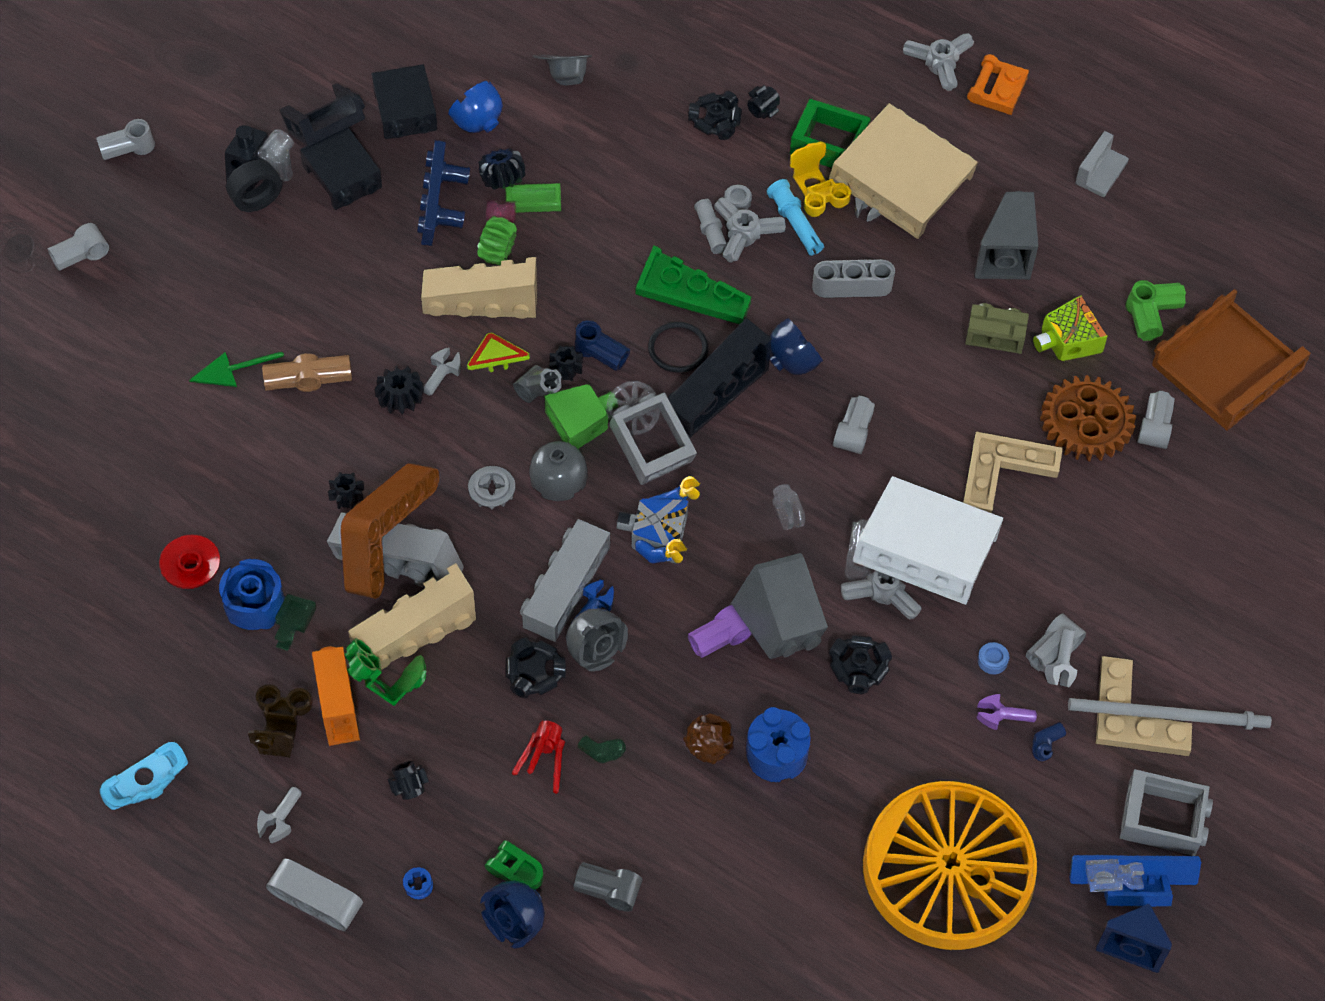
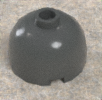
[529,441,588,501]
[566,608,628,672]

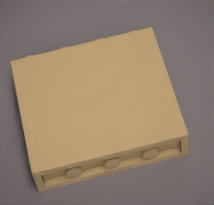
[829,103,978,239]

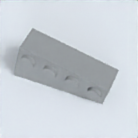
[327,512,464,588]

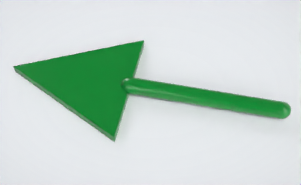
[189,352,284,387]

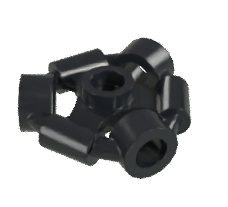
[688,91,742,140]
[829,635,892,694]
[505,638,566,699]

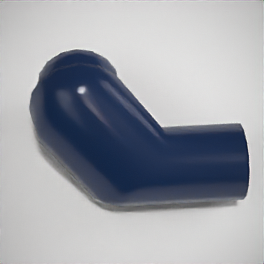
[1031,722,1066,761]

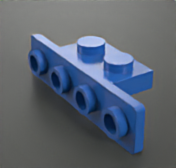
[1069,855,1201,907]

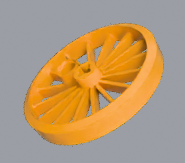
[863,781,1037,950]

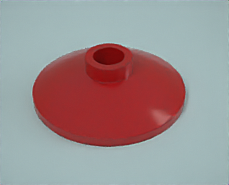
[159,535,220,589]

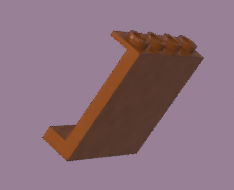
[1152,289,1311,431]

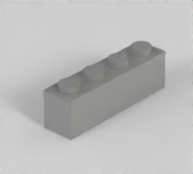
[520,519,610,642]

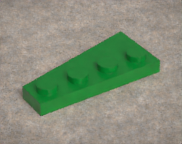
[635,245,751,325]

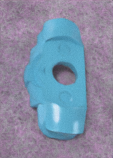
[100,742,188,810]

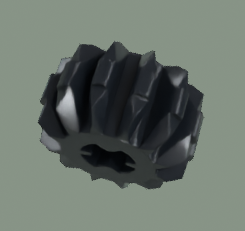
[478,148,526,190]
[374,365,424,415]

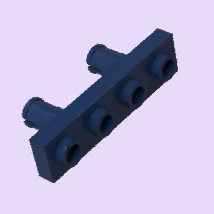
[417,140,470,246]

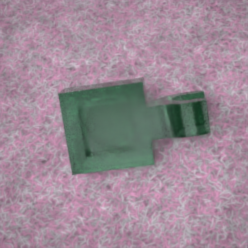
[275,594,317,651]

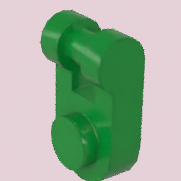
[484,840,543,890]

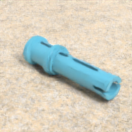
[767,179,824,256]

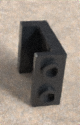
[371,64,437,139]
[279,83,365,146]
[300,127,382,210]

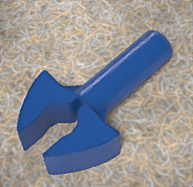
[571,580,614,623]

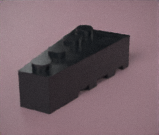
[667,318,772,438]

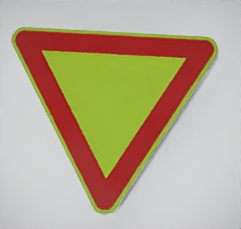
[467,333,530,372]

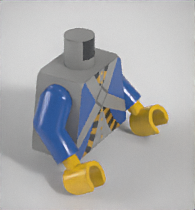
[617,476,700,564]

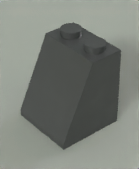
[974,191,1038,280]
[731,553,828,659]

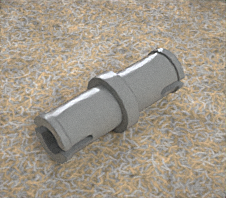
[694,199,727,254]

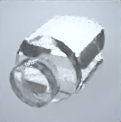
[772,484,805,530]

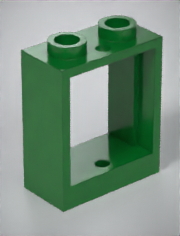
[790,99,871,168]

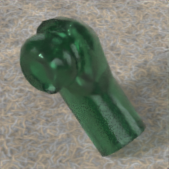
[577,735,626,763]

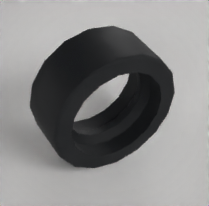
[226,159,282,212]

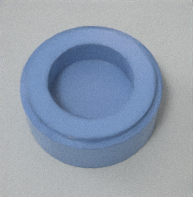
[978,642,1009,674]

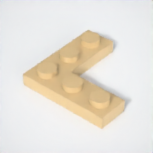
[963,432,1063,513]
[1096,656,1192,756]

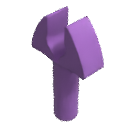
[977,694,1037,730]

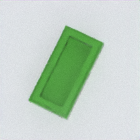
[506,183,561,213]

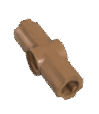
[262,354,352,392]

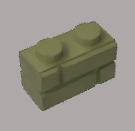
[965,303,1029,354]

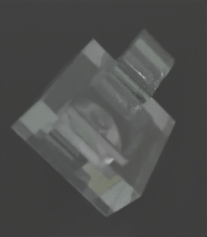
[1085,859,1144,892]

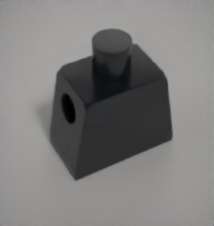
[225,125,276,192]

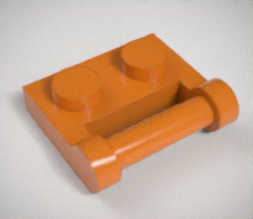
[967,54,1029,115]

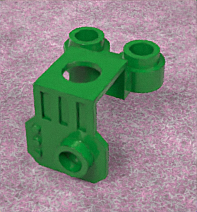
[345,638,427,706]

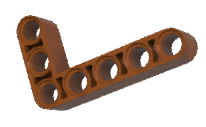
[341,463,439,599]

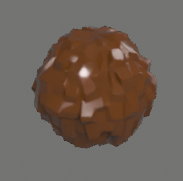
[683,713,734,764]

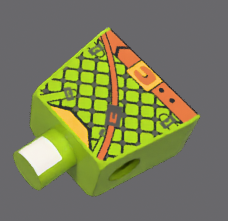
[1033,295,1108,361]

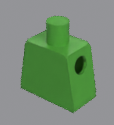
[544,384,618,449]

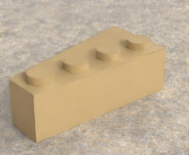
[421,257,537,319]
[348,563,476,669]

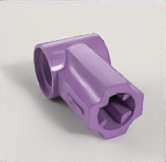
[688,605,752,658]

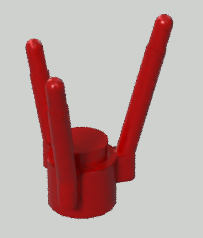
[512,721,565,794]

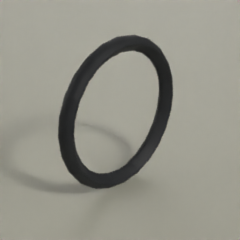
[648,322,708,373]

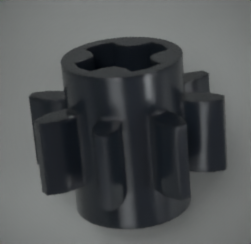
[747,85,780,119]
[549,345,583,381]
[328,472,365,509]
[387,761,429,800]

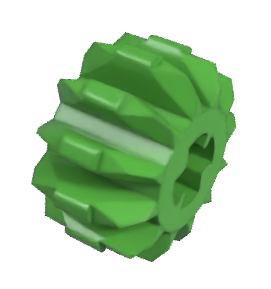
[477,216,517,266]

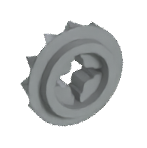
[468,466,516,510]

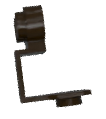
[248,684,312,758]

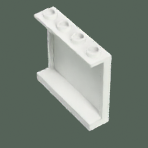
[853,476,1003,605]

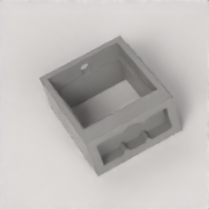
[609,392,697,485]
[1119,769,1213,856]

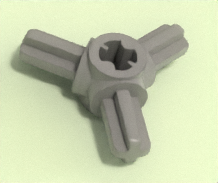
[903,33,974,91]
[714,197,786,263]
[841,570,921,619]

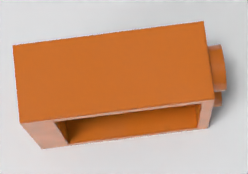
[312,646,360,746]

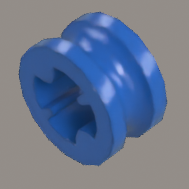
[403,867,433,899]

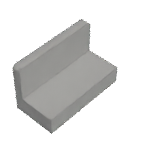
[1075,131,1129,197]

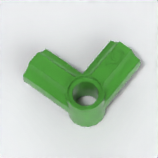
[1125,280,1186,341]

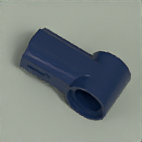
[574,320,630,371]

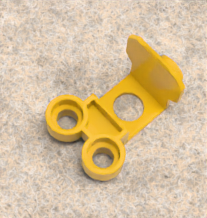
[790,141,851,217]

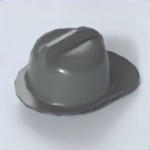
[533,55,592,86]

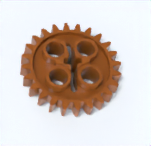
[1040,375,1136,462]

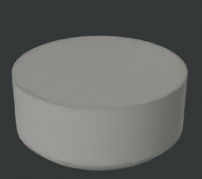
[724,185,752,210]

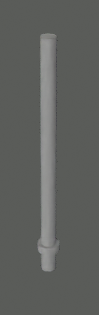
[1068,698,1271,730]

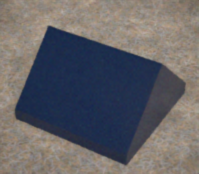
[1096,904,1172,973]

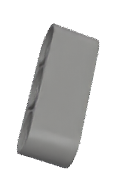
[812,259,895,298]
[266,858,363,931]

